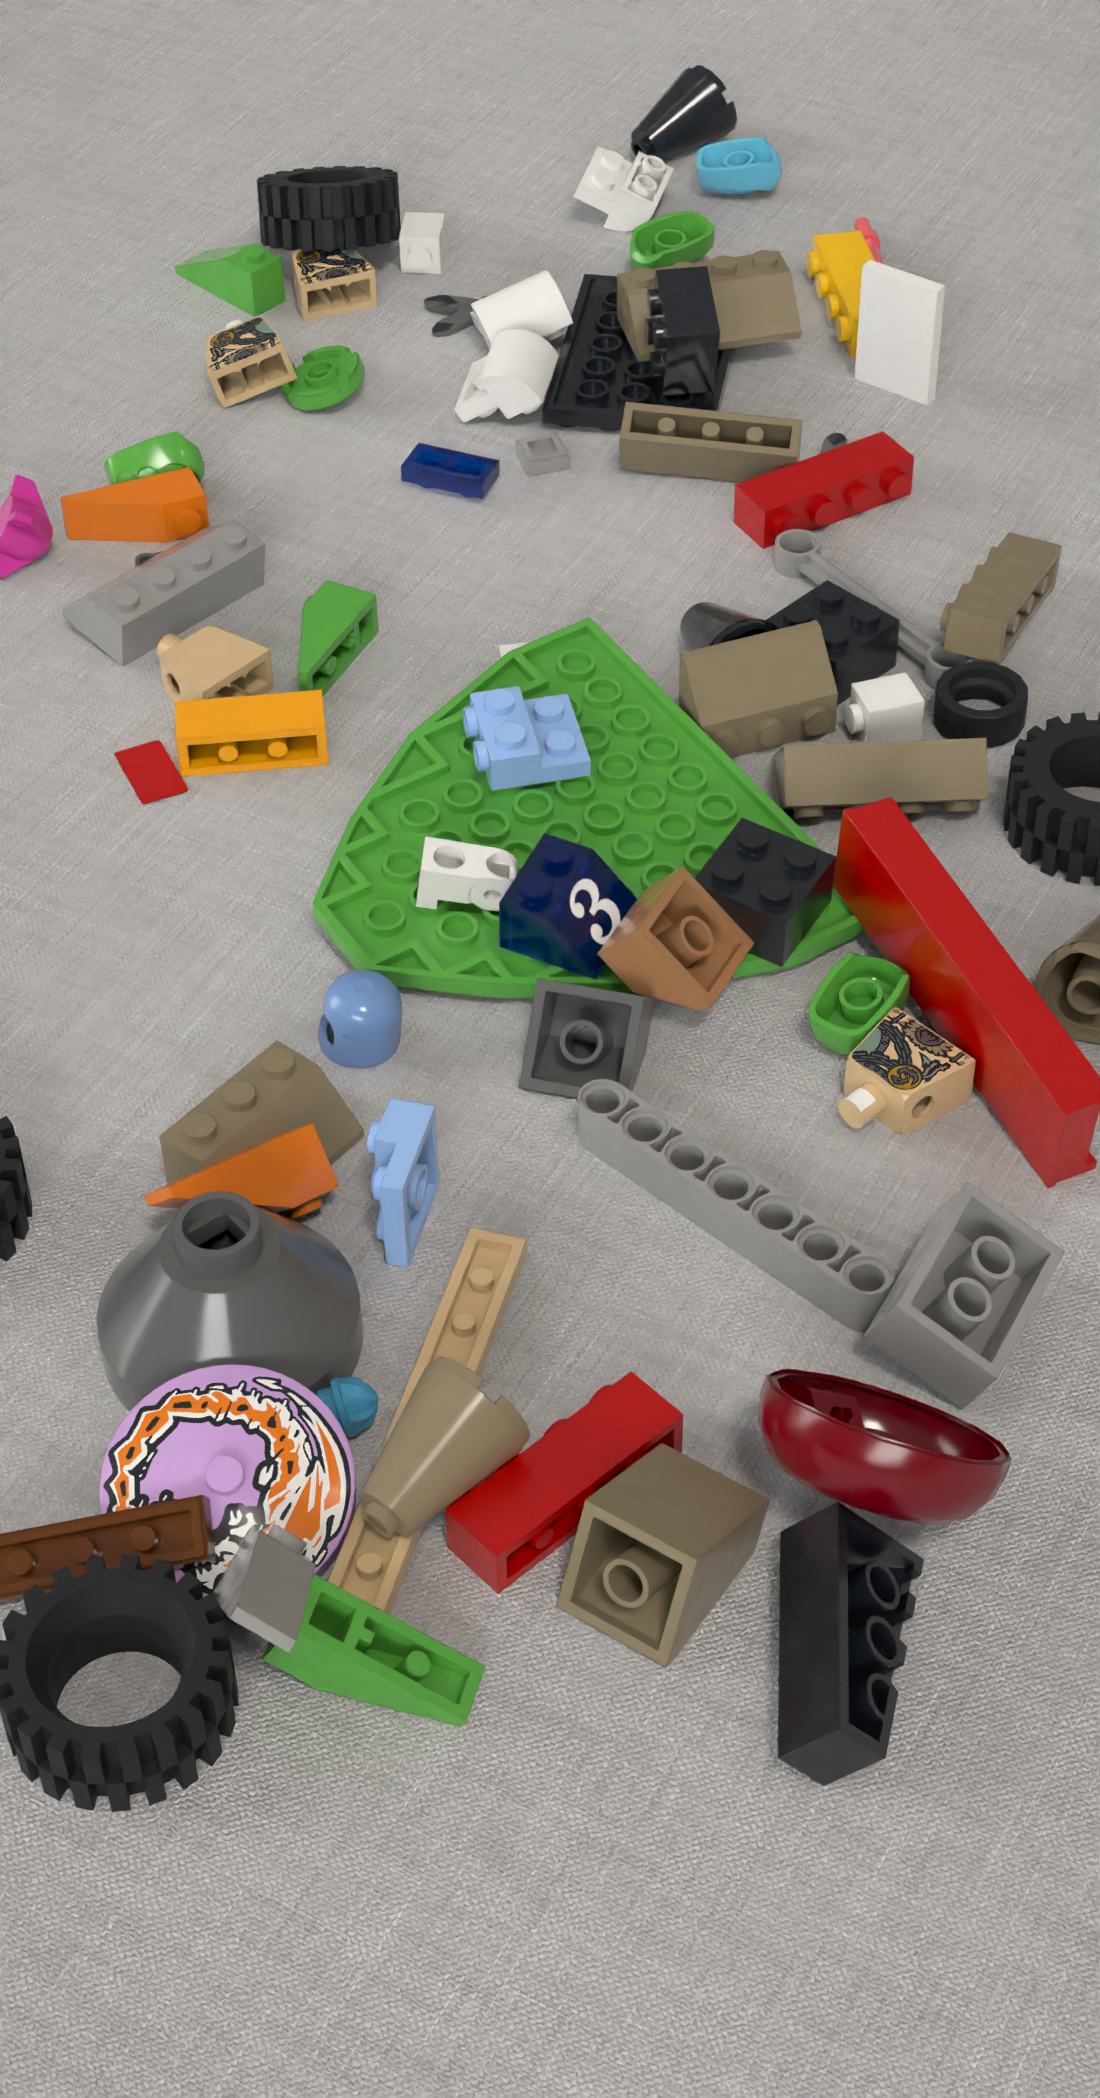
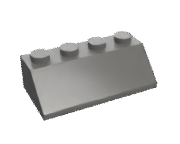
[62,519,265,667]

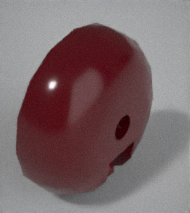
[757,1369,1012,1524]

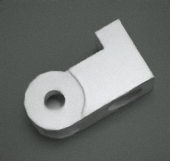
[416,836,518,911]

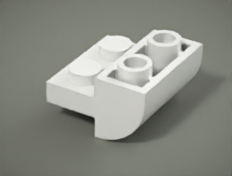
[573,146,674,232]
[470,270,573,350]
[454,329,559,423]

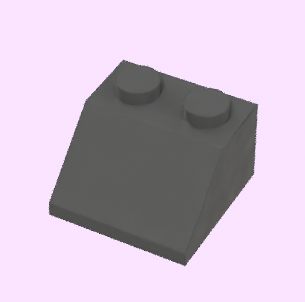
[519,978,655,1097]

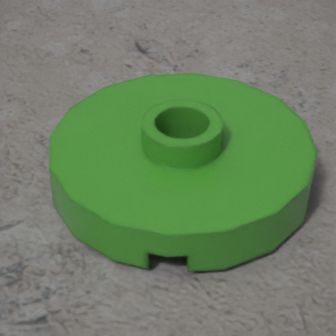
[281,345,365,411]

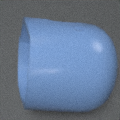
[318,969,402,1068]

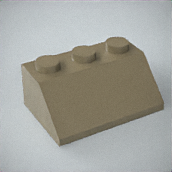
[679,620,838,758]
[159,1040,364,1184]

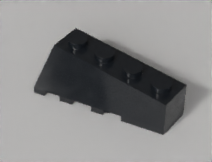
[777,1502,924,1786]

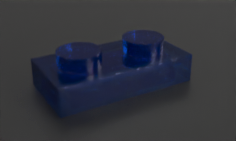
[401,443,500,499]

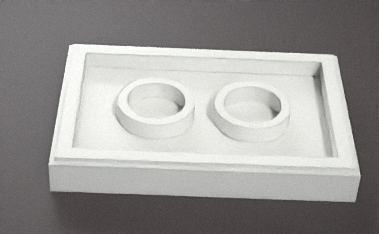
[854,260,945,406]

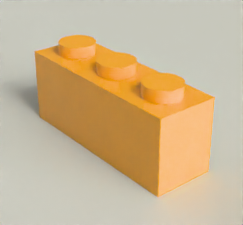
[175,690,329,777]

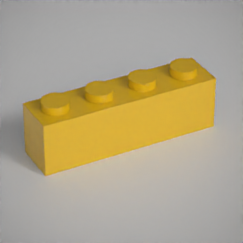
[806,231,875,357]

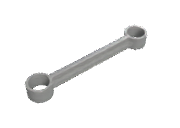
[774,529,974,690]

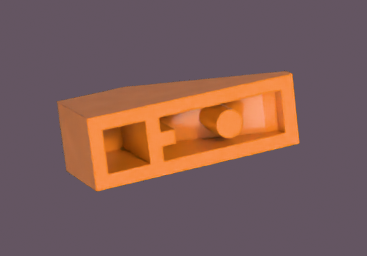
[60,466,210,543]
[144,1123,340,1219]

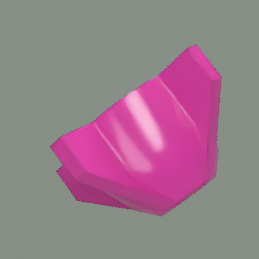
[0,474,53,579]

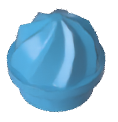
[317,1376,379,1438]

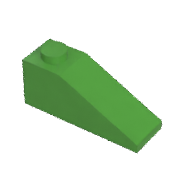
[175,243,285,317]
[298,580,379,696]
[262,1574,485,1727]

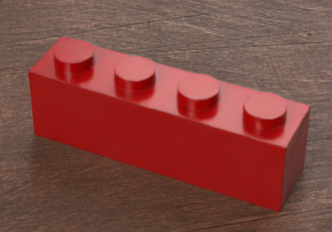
[734,431,914,549]
[445,1371,683,1594]

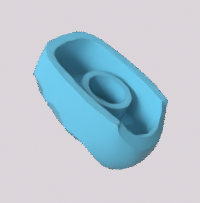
[696,137,782,195]

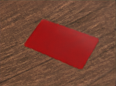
[114,740,188,804]

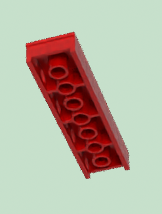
[833,797,1100,1188]

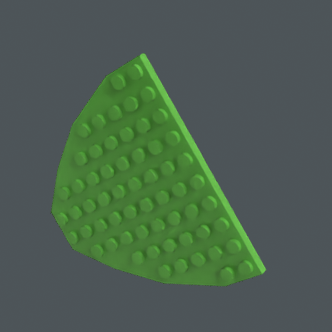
[312,617,866,998]

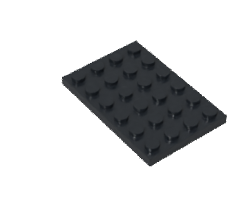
[542,274,735,431]

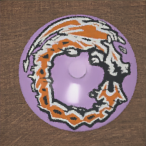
[99,1364,357,1618]

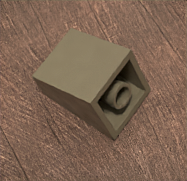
[557,1443,770,1667]

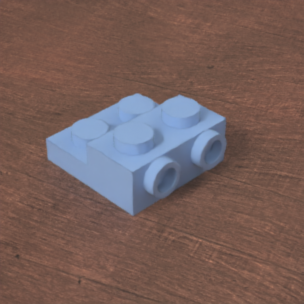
[462,686,591,791]
[367,1098,440,1268]

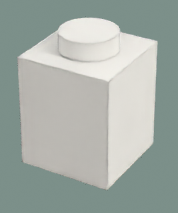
[399,212,446,274]
[844,672,925,743]

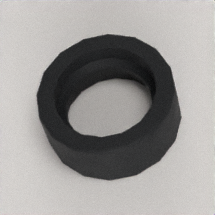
[933,661,1028,748]

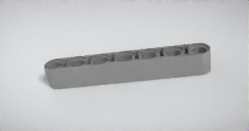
[577,1079,895,1333]

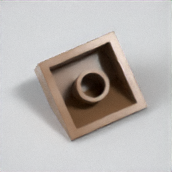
[598,866,754,1011]

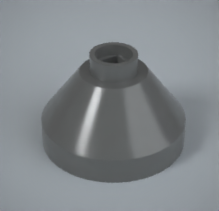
[97,1191,363,1411]

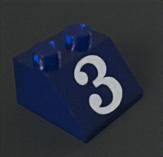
[499,833,637,980]

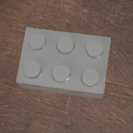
[863,1181,1065,1409]

